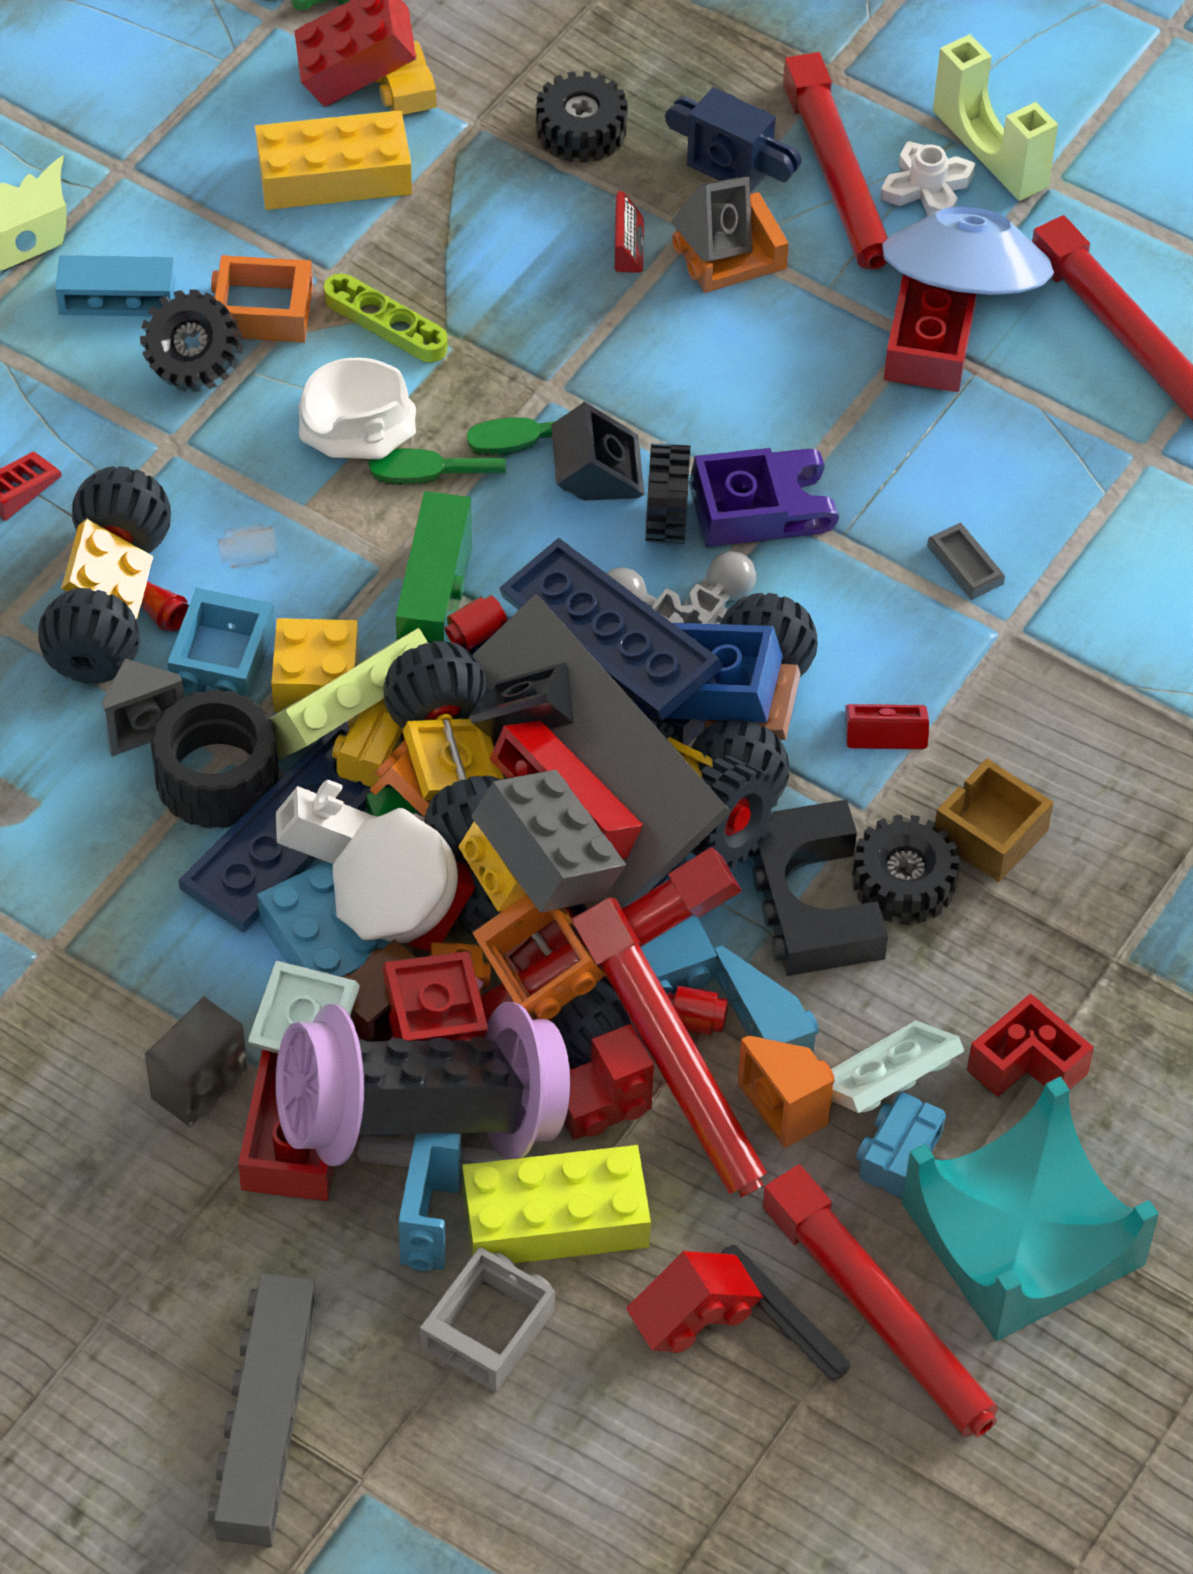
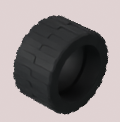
[151,690,279,828]

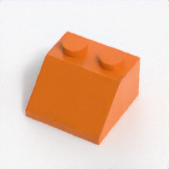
[737,1035,835,1148]

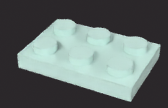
[831,1020,965,1113]

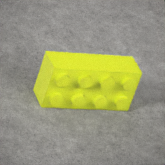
[462,1145,651,1264]

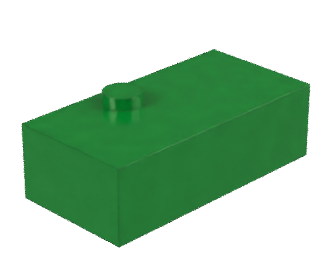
[395,491,472,644]

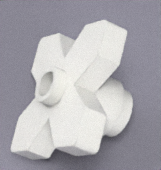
[881,141,975,216]

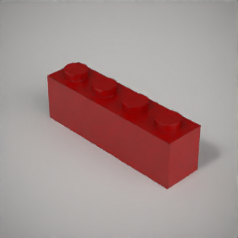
[489,720,643,859]

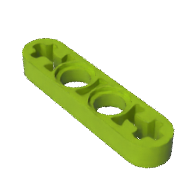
[323,273,448,363]

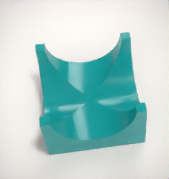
[902,1077,1159,1341]

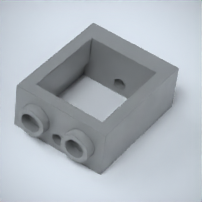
[420,1247,555,1393]

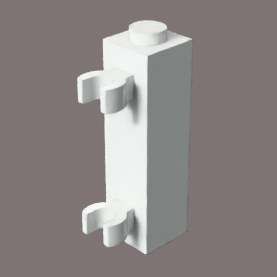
[276,780,425,864]

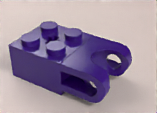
[689,448,839,547]

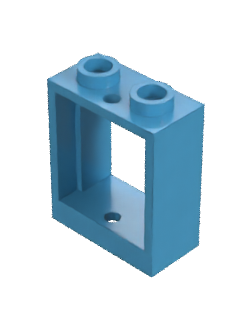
[167,588,275,698]

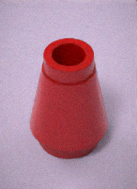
[141,581,189,632]

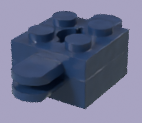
[665,87,802,194]

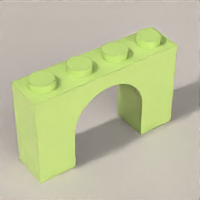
[933,34,1058,201]
[269,628,429,760]

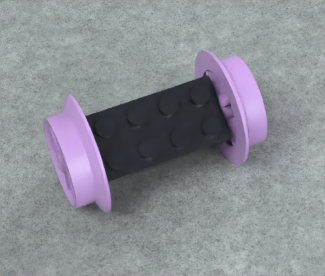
[276,1002,570,1166]

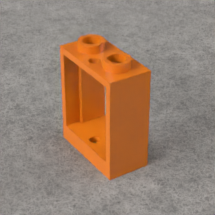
[211,255,313,343]
[472,894,606,1020]

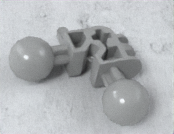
[607,551,757,624]

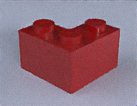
[967,993,1094,1097]
[564,1024,654,1141]
[626,1251,763,1353]

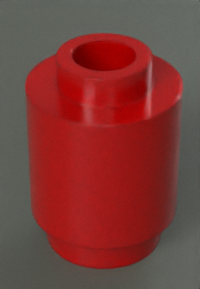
[444,595,508,651]
[667,986,729,1035]

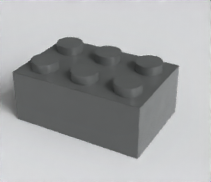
[471,770,626,913]

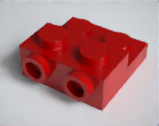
[382,951,488,1041]

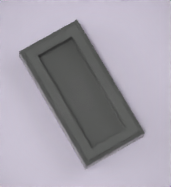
[927,522,1005,600]

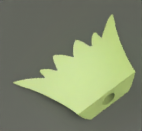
[0,155,66,271]

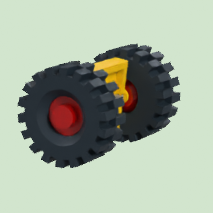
[642,711,778,869]

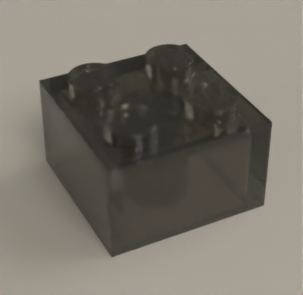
[145,996,248,1127]

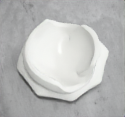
[298,358,416,459]
[332,808,458,943]

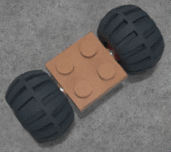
[691,593,818,799]

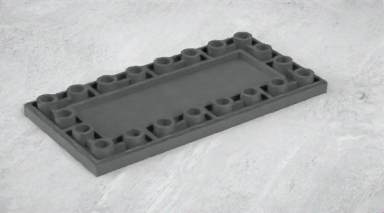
[473,594,731,909]

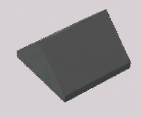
[671,177,752,261]
[102,658,184,757]

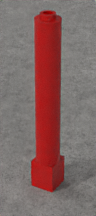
[783,52,888,269]
[1032,215,1193,421]
[480,847,742,1023]
[571,898,767,1198]
[762,1164,998,1437]

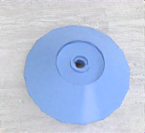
[882,206,1054,295]

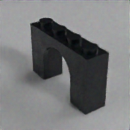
[748,799,888,976]

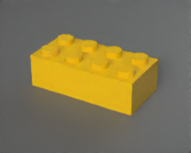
[255,110,412,210]

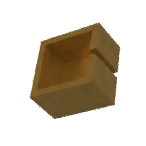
[935,758,1054,882]

